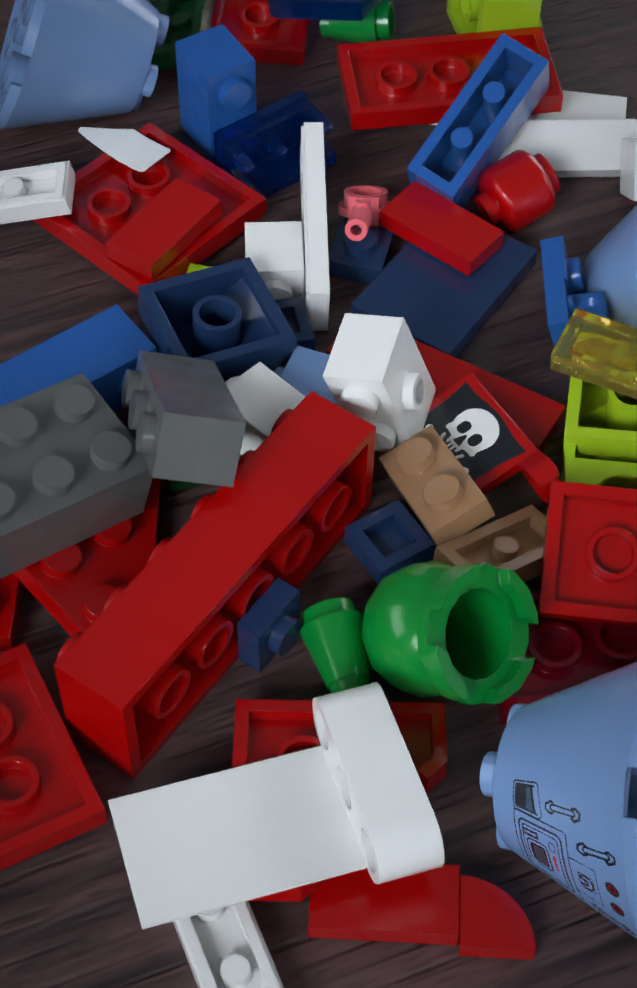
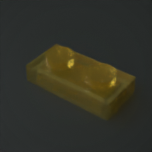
[550,308,637,399]

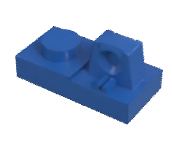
[540,235,610,363]

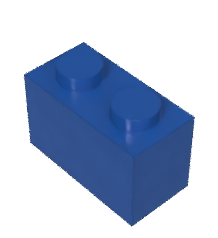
[175,24,257,163]

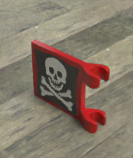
[377,372,560,533]

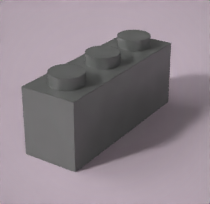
[121,350,246,487]

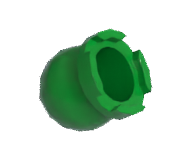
[362,561,538,705]

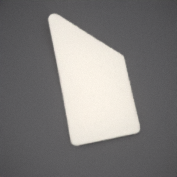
[78,127,171,172]

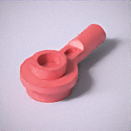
[338,185,390,241]

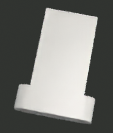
[108,682,445,930]

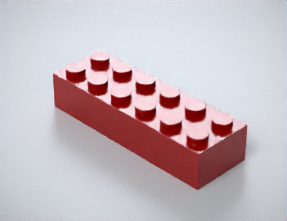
[54,391,376,779]

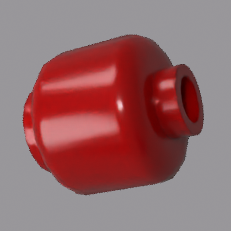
[474,150,560,233]

